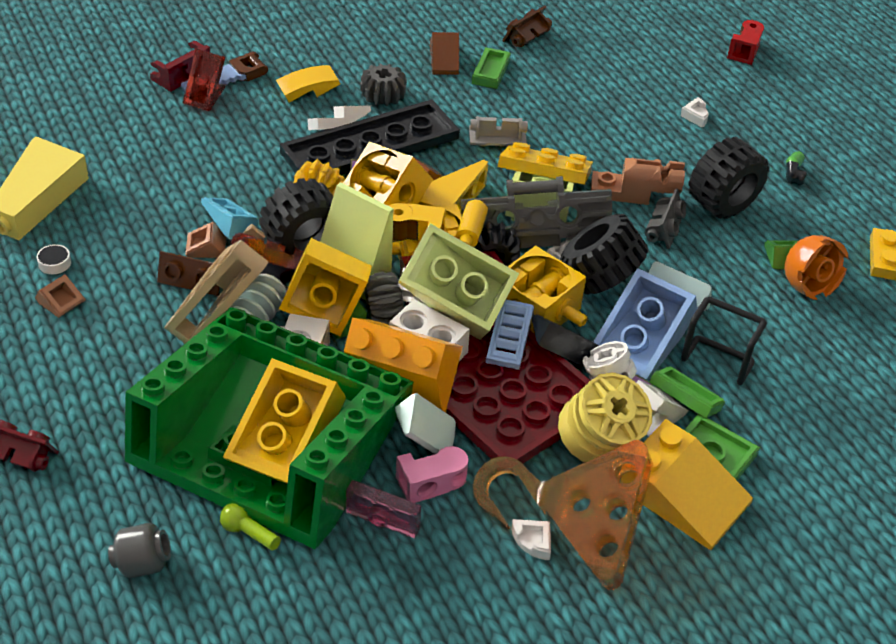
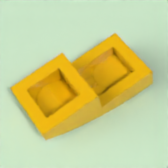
[276,65,341,103]

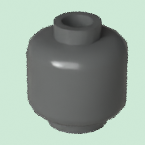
[108,523,171,578]

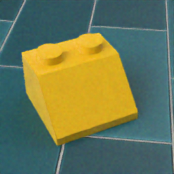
[279,238,372,336]

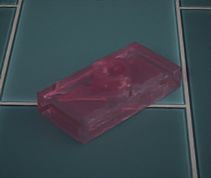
[346,480,421,539]

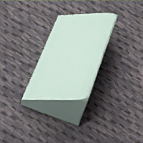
[649,261,712,311]
[395,393,456,454]

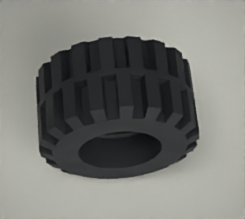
[689,137,770,219]
[259,178,333,265]
[560,214,648,295]

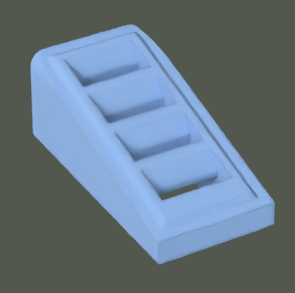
[486,299,534,370]

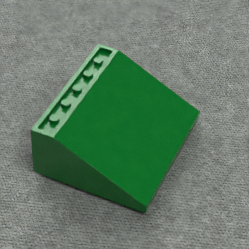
[125,307,414,549]

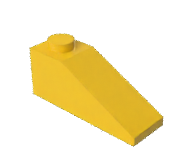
[418,160,488,215]

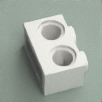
[389,299,470,361]

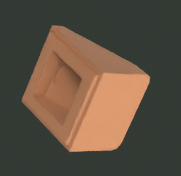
[185,222,226,258]
[35,274,86,318]

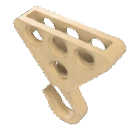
[164,224,268,344]

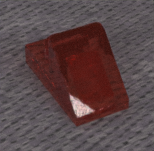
[183,49,226,111]

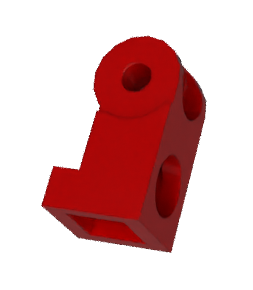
[727,20,764,65]

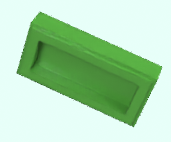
[472,48,511,89]
[650,366,726,418]

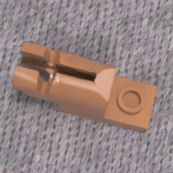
[591,158,685,205]

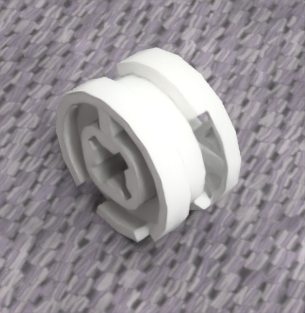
[583,341,637,380]

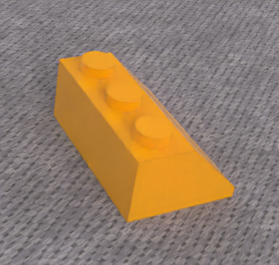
[344,317,463,413]

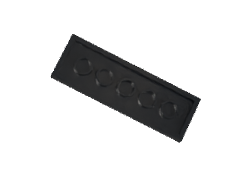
[280,99,460,175]

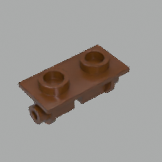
[502,5,552,47]
[157,251,220,296]

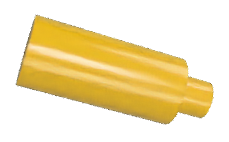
[455,200,488,247]

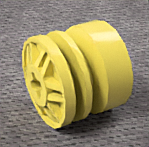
[558,372,652,465]

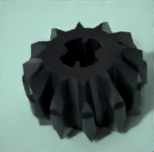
[474,220,521,267]

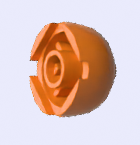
[785,235,848,300]

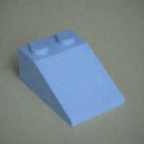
[594,268,698,381]

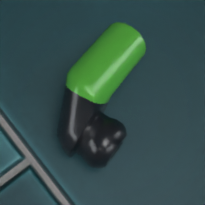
[786,151,807,185]

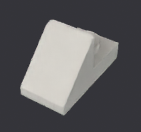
[636,380,689,436]

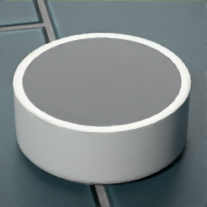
[37,244,71,274]

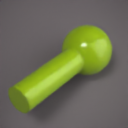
[220,503,281,551]

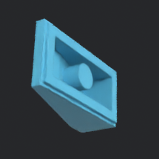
[201,197,259,240]

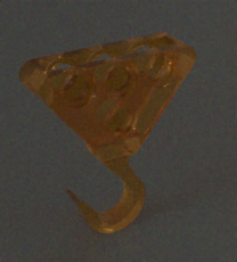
[473,440,653,590]

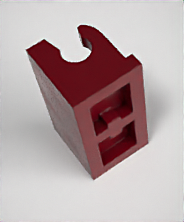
[150,41,212,92]

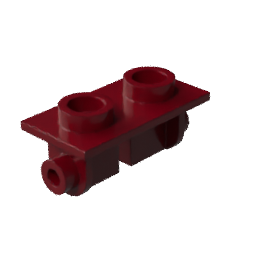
[0,420,59,472]

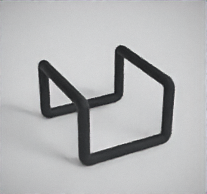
[681,297,767,385]

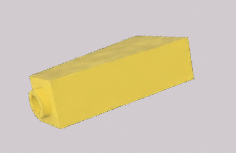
[0,137,89,240]

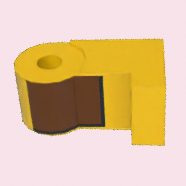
[389,203,446,242]

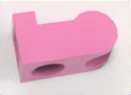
[396,446,468,505]

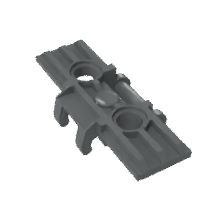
[461,176,612,248]

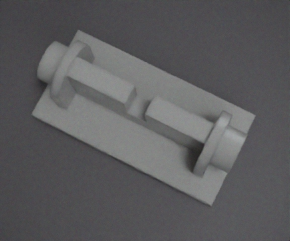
[469,116,528,147]

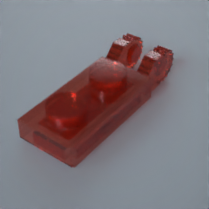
[230,232,304,270]

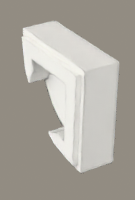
[680,97,709,128]
[512,519,551,560]

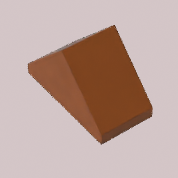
[430,32,459,75]

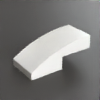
[308,106,371,130]

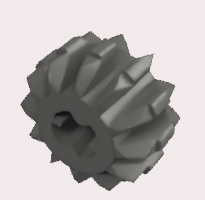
[360,63,407,106]
[364,271,404,325]

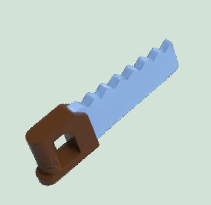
[181,51,268,96]

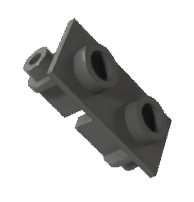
[645,189,686,249]

